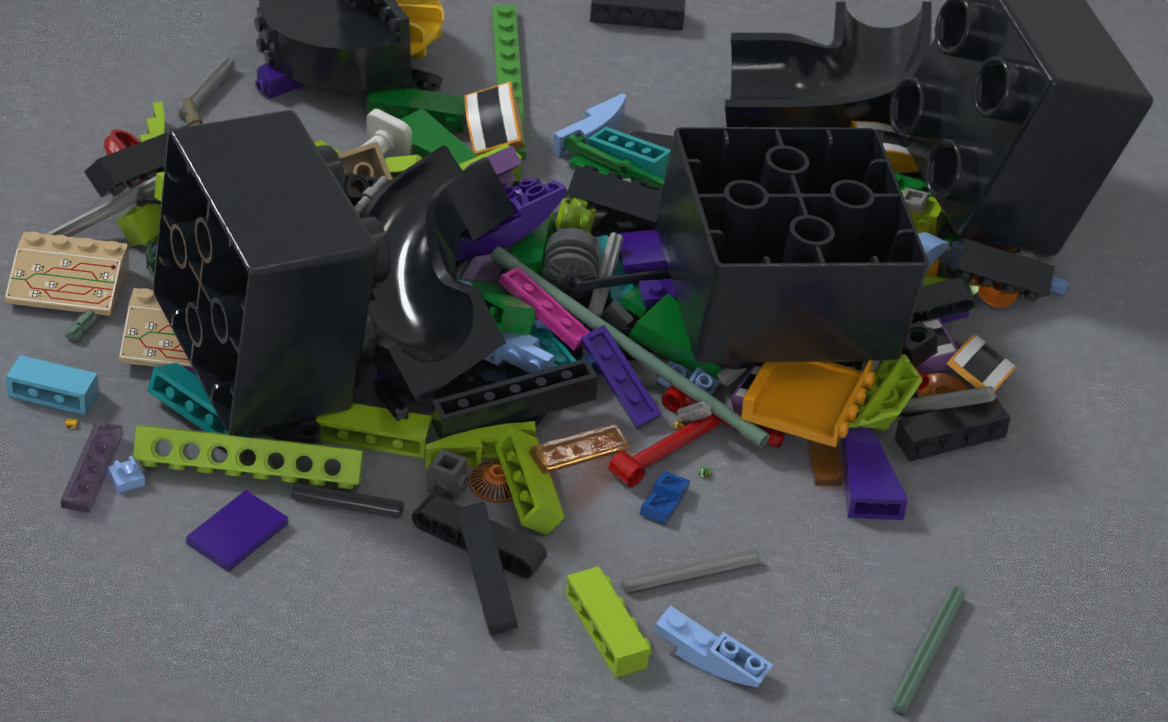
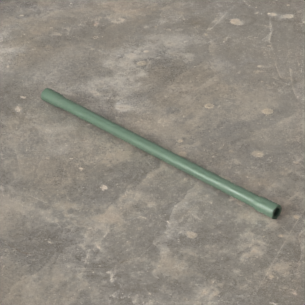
[491,246,770,448]

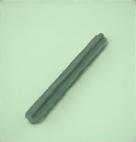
[891,586,965,714]

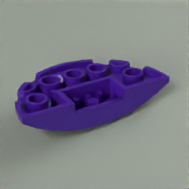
[455,178,567,261]

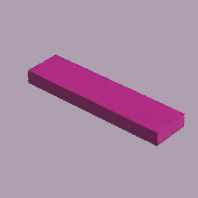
[498,267,590,351]

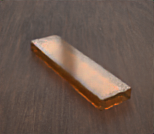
[528,424,630,474]

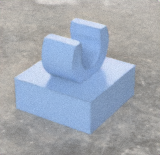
[108,456,145,493]

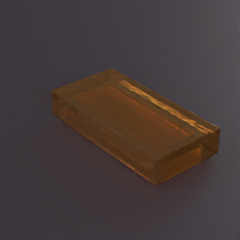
[807,440,844,486]

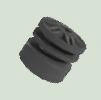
[542,228,601,299]

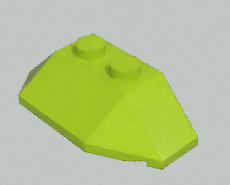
[849,354,923,433]

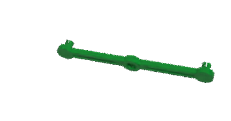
[565,135,664,188]

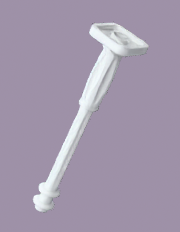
[360,109,412,158]

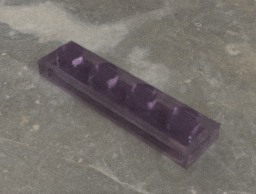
[61,421,123,513]

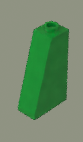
[399,108,477,164]
[508,212,557,277]
[628,294,724,380]

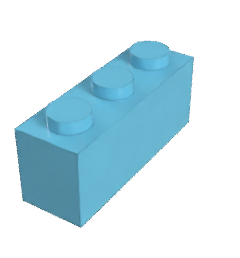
[6,355,99,415]

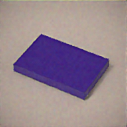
[618,229,668,274]
[186,490,288,572]

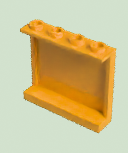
[741,360,875,448]

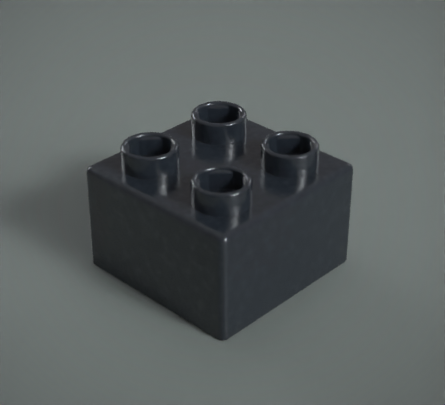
[889,0,1153,255]
[153,110,391,435]
[656,127,929,370]

